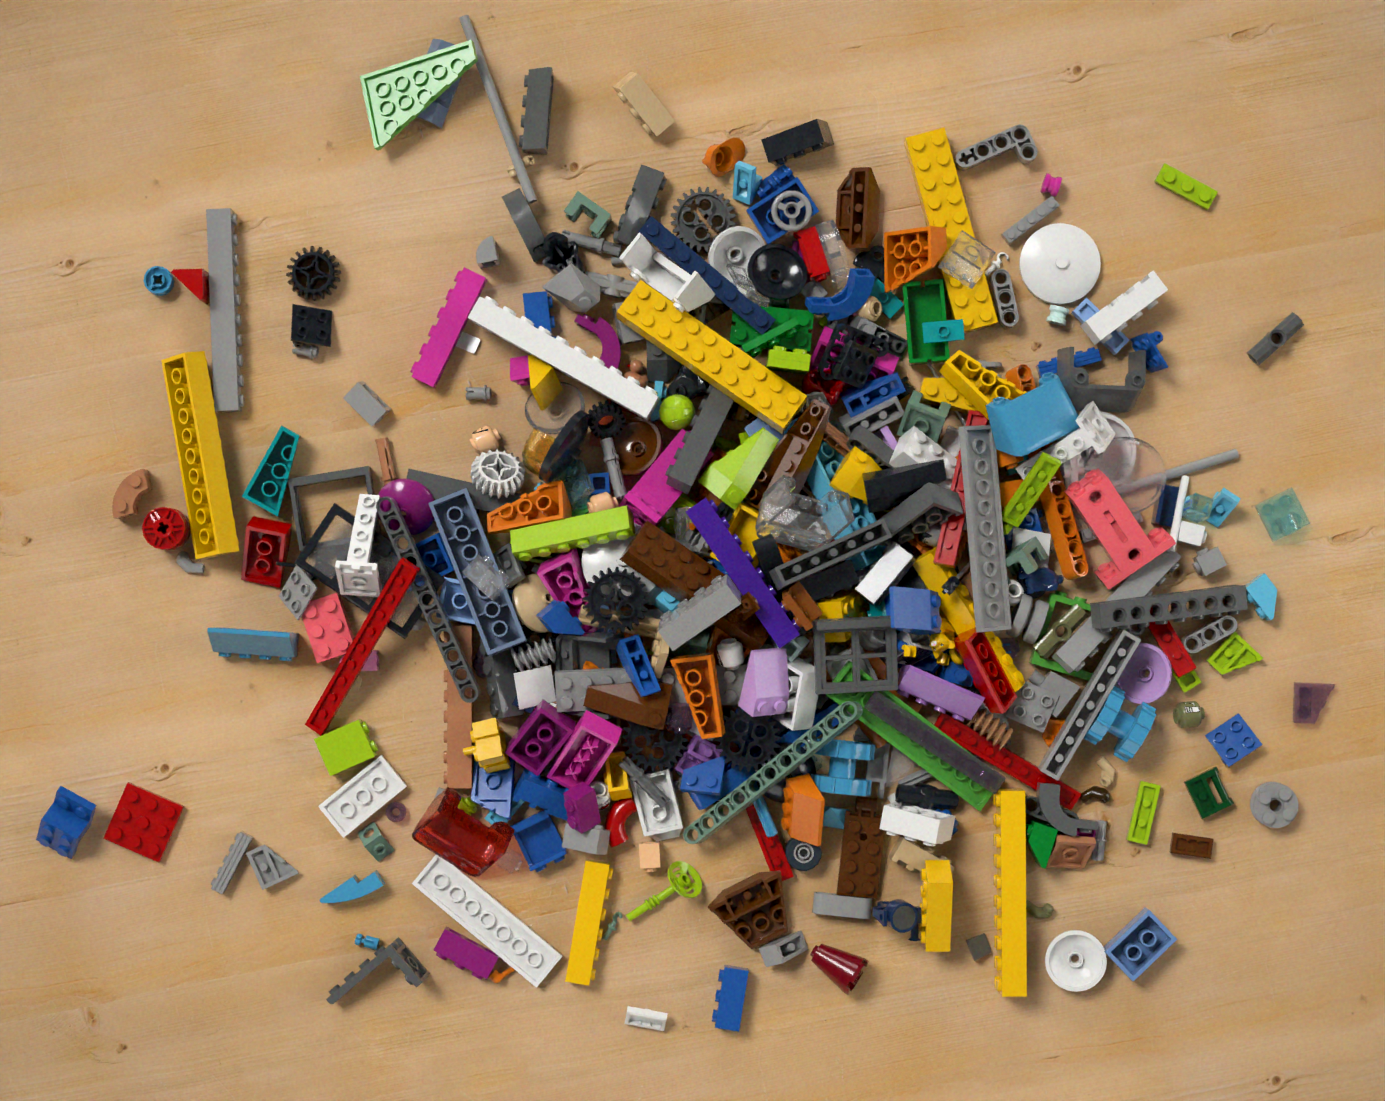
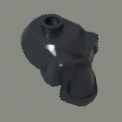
[542,232,585,275]
[667,365,710,401]

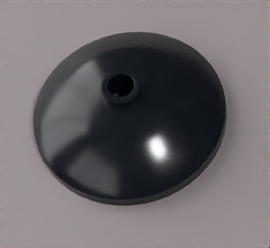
[747,244,807,300]
[755,742,816,803]

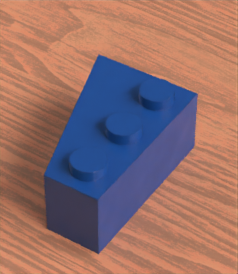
[513,769,569,821]

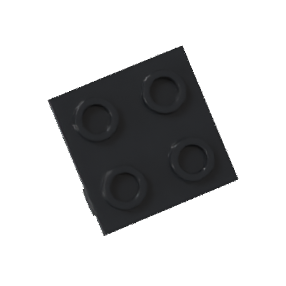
[291,304,332,348]
[832,339,879,389]

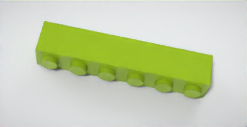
[510,505,635,561]

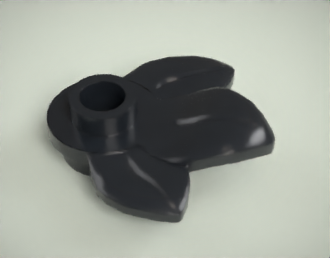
[853,246,885,282]

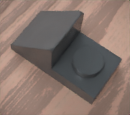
[493,543,527,588]

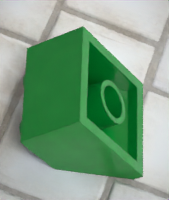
[1026,819,1058,869]

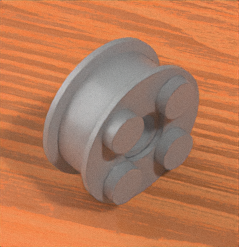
[1250,782,1298,828]

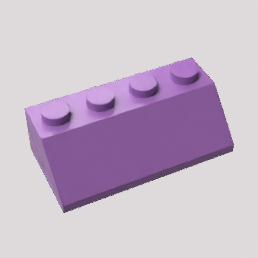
[897,665,985,722]

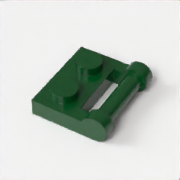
[1184,766,1234,819]

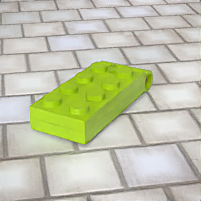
[766,346,811,375]

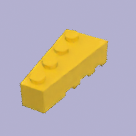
[939,350,1027,420]

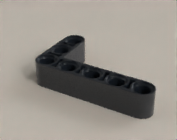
[752,533,813,639]

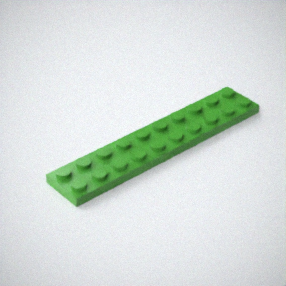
[826,660,1004,811]

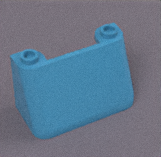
[985,372,1079,456]

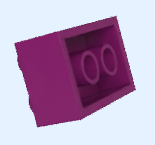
[505,699,576,776]

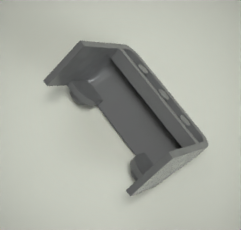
[1057,347,1146,413]

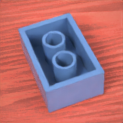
[1103,907,1177,981]

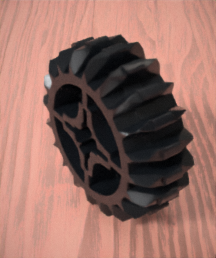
[286,246,341,301]

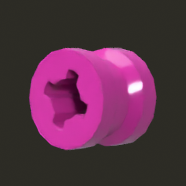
[1040,173,1062,197]

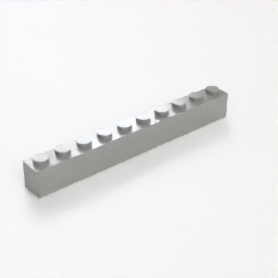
[206,208,245,413]

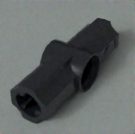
[895,784,959,810]

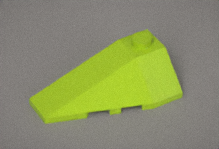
[698,427,779,510]

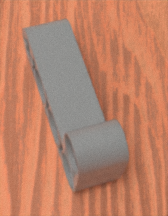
[954,124,1038,171]

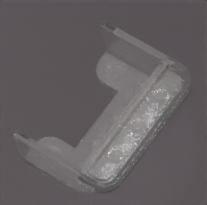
[755,475,855,551]

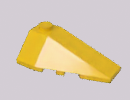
[829,446,896,512]

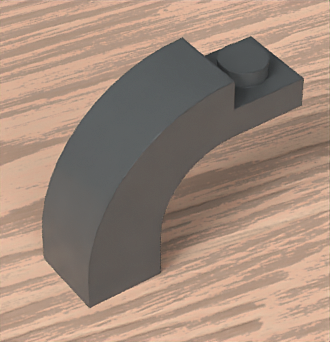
[502,188,547,262]
[1036,782,1098,836]

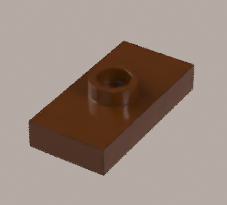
[1169,832,1214,859]

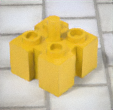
[463,718,511,774]

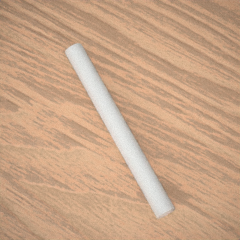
[1167,475,1190,553]

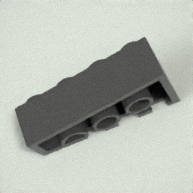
[879,482,963,547]

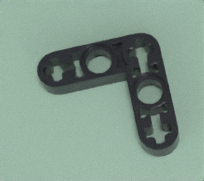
[817,323,889,381]

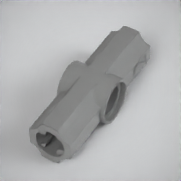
[586,271,638,298]

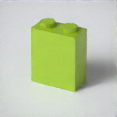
[314,719,378,776]

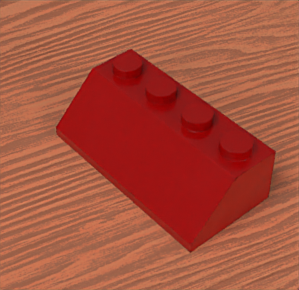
[954,627,1017,714]

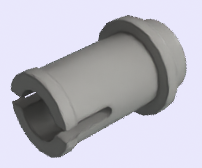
[292,343,319,359]
[465,385,491,401]

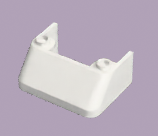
[619,232,715,313]

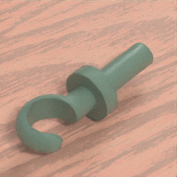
[603,912,622,941]

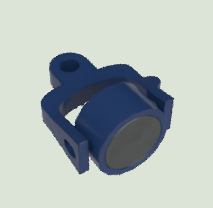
[873,899,921,941]

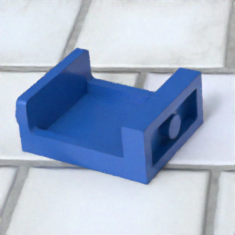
[509,810,568,872]

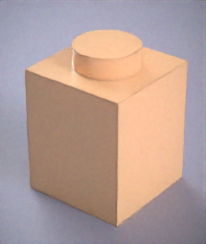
[639,841,661,872]

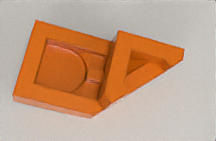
[1042,717,1065,747]

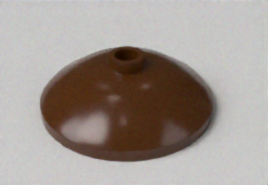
[611,417,663,476]

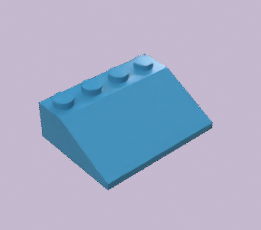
[207,627,299,661]

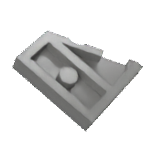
[246,844,298,890]

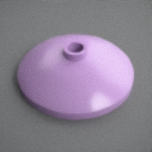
[1115,643,1172,704]

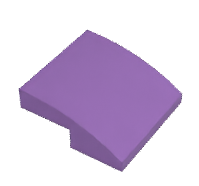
[672,734,727,774]

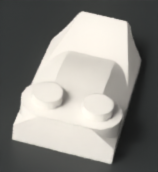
[629,768,684,841]

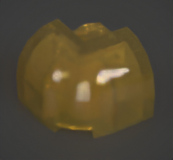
[522,428,555,477]

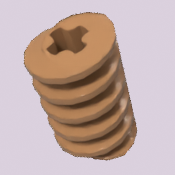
[967,707,1013,750]

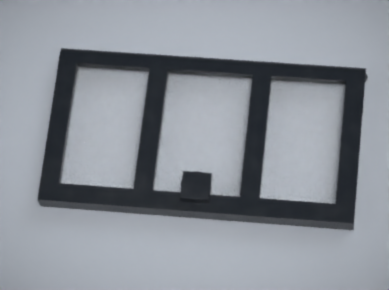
[294,503,446,639]

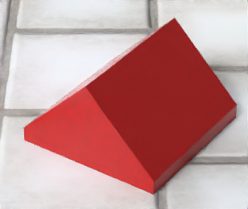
[171,269,210,305]

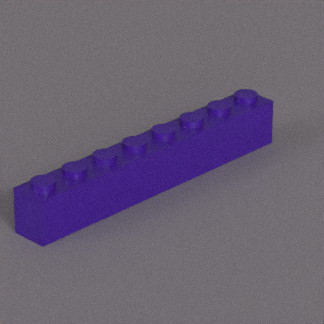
[685,498,801,649]

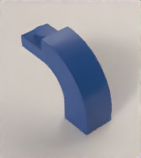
[805,268,875,321]

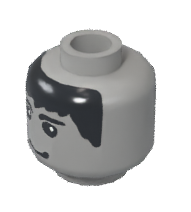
[919,522,942,547]

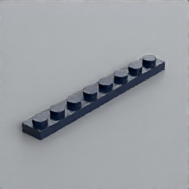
[638,216,776,335]

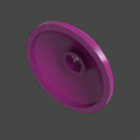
[378,479,434,535]

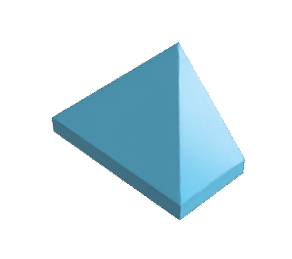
[823,805,850,829]

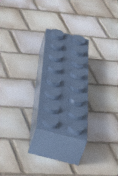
[428,488,527,657]

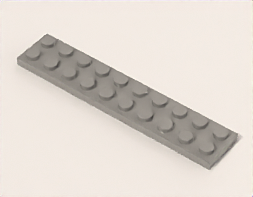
[959,425,1012,633]
[555,662,748,712]

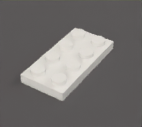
[318,755,407,838]

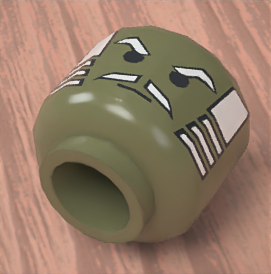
[1173,701,1205,728]

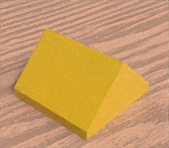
[528,355,563,411]

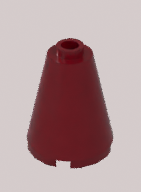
[810,944,869,995]

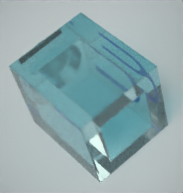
[1182,493,1213,523]

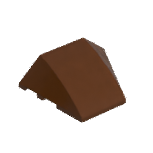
[708,871,788,949]

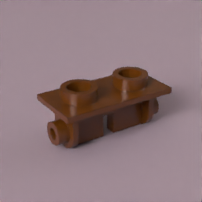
[727,591,760,622]

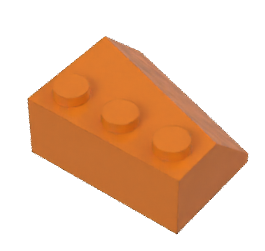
[884,226,947,293]

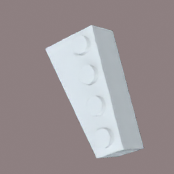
[1080,270,1168,345]

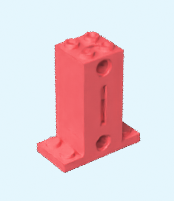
[1064,468,1176,590]

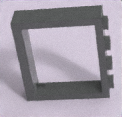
[288,466,381,554]

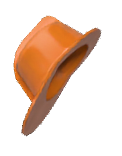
[702,137,745,177]

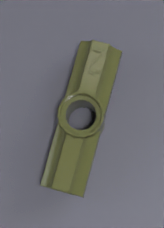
[1032,603,1088,659]

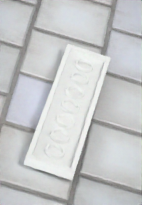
[412,852,563,988]

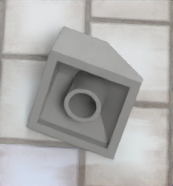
[543,263,600,313]

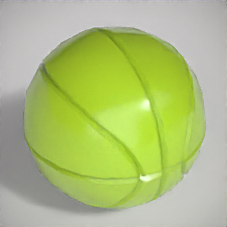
[659,394,695,430]

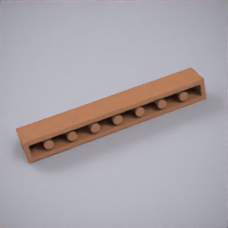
[444,625,473,788]

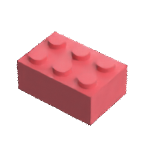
[302,593,355,663]

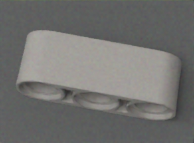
[990,269,1019,328]
[1181,616,1237,653]
[812,892,873,919]

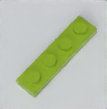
[1002,452,1061,527]

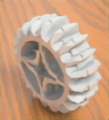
[470,449,525,499]

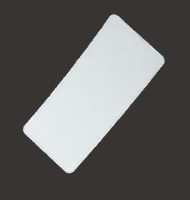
[456,332,480,354]

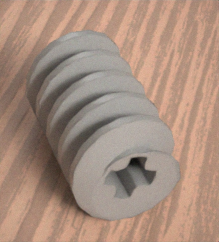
[511,637,556,672]

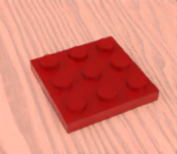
[103,782,184,862]

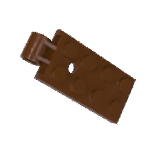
[836,796,885,899]

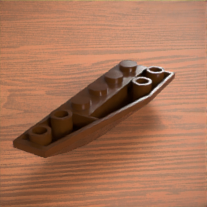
[742,399,832,522]

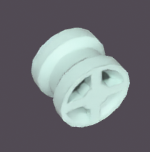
[1046,305,1069,326]

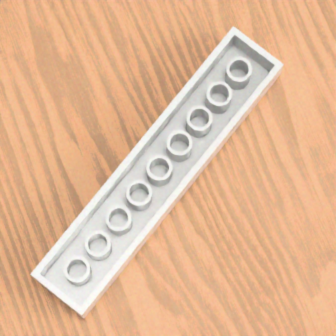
[468,296,660,421]

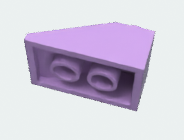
[738,647,789,717]

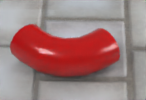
[605,798,637,847]

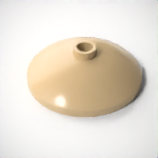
[512,574,554,633]

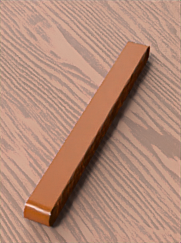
[1005,364,1089,580]

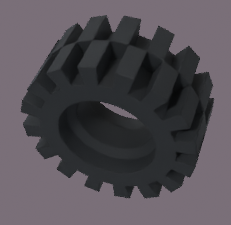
[588,400,626,440]

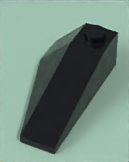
[862,459,947,513]

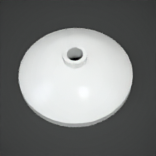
[708,226,765,286]
[1045,930,1107,992]

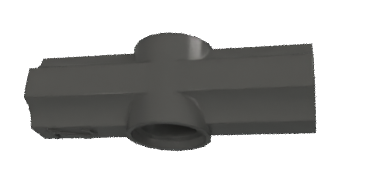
[1247,312,1304,366]

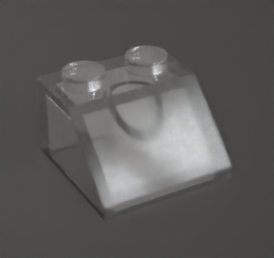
[938,230,996,289]

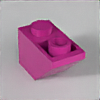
[510,355,530,386]

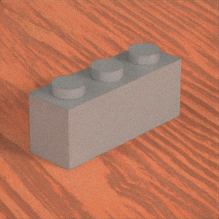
[838,396,904,438]

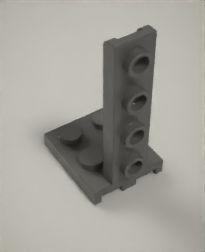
[326,937,430,1004]

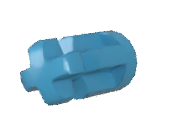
[355,934,380,950]

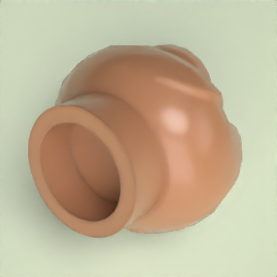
[624,360,648,389]

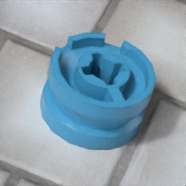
[143,266,174,296]

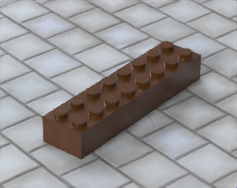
[619,520,769,651]

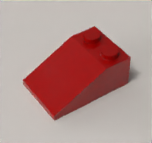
[241,516,292,588]

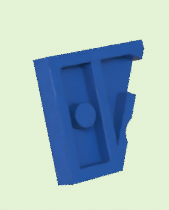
[680,756,727,796]

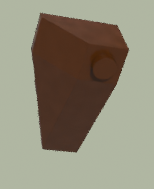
[583,681,672,730]

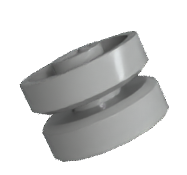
[1006,594,1049,644]

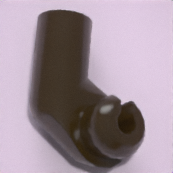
[1080,786,1110,803]

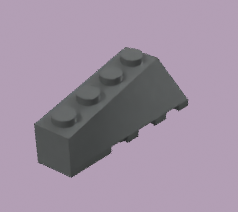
[613,164,667,247]

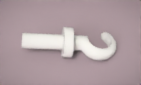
[984,252,1009,277]

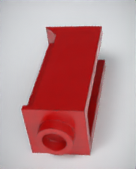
[793,226,830,283]

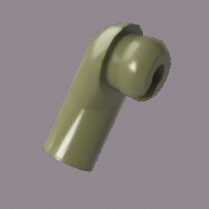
[1026,900,1054,918]

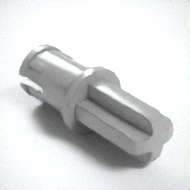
[1091,820,1107,861]

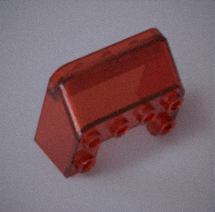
[412,787,515,877]

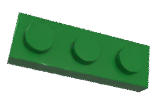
[742,317,800,357]

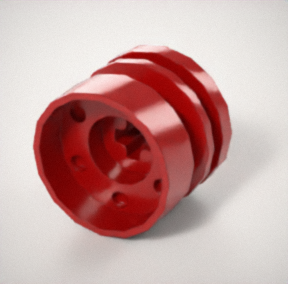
[142,507,191,550]

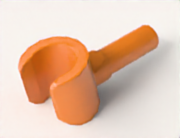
[489,967,515,983]

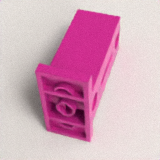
[619,428,714,526]

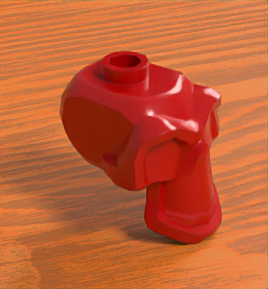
[802,369,846,405]

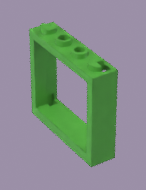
[1029,591,1126,681]

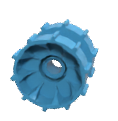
[1084,686,1157,762]
[811,738,875,796]

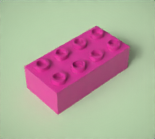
[546,710,622,789]

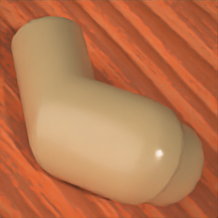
[507,155,535,179]
[1096,756,1115,787]

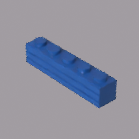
[1036,347,1102,378]

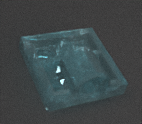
[553,459,595,512]
[1254,487,1310,542]

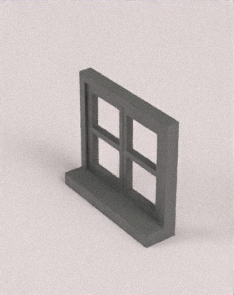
[813,615,898,694]

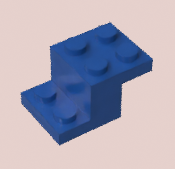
[36,786,96,859]

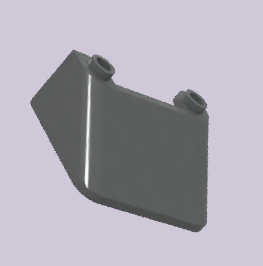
[555,632,624,719]

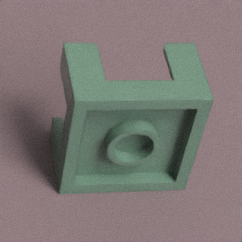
[564,191,612,239]
[897,390,951,443]
[1005,536,1049,585]

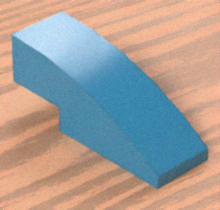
[320,870,386,903]

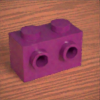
[563,782,601,833]

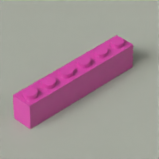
[410,267,487,388]

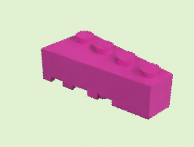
[537,548,597,633]

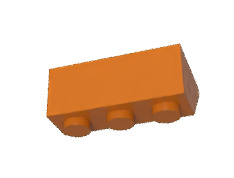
[781,774,825,846]

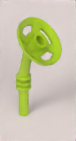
[626,861,702,921]

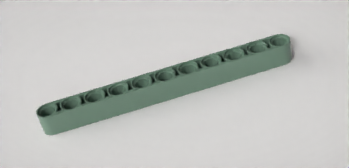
[683,701,863,844]

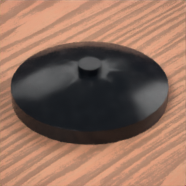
[539,410,590,483]

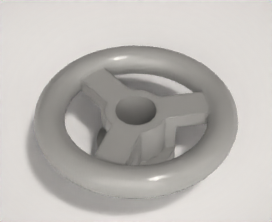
[771,190,812,231]

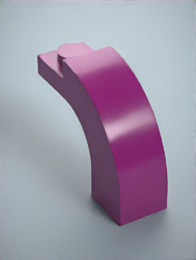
[574,314,621,369]

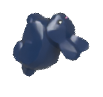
[1017,552,1064,594]

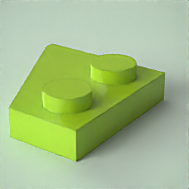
[1206,631,1263,675]

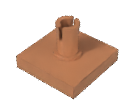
[1046,831,1096,869]

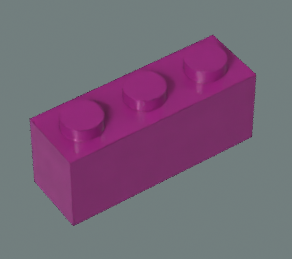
[434,926,499,980]

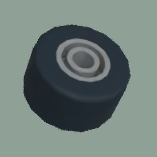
[785,838,822,871]

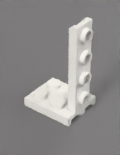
[1015,401,1116,480]
[335,494,382,597]

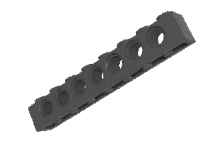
[1090,584,1248,632]

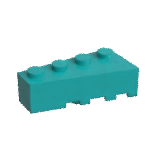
[242,425,300,516]

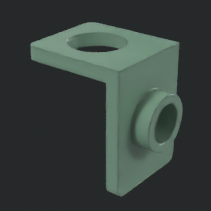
[358,822,394,862]

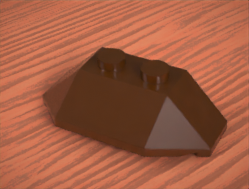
[835,167,880,249]

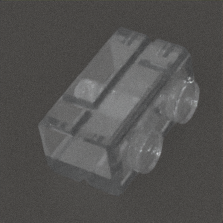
[462,555,510,601]

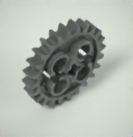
[671,187,736,253]

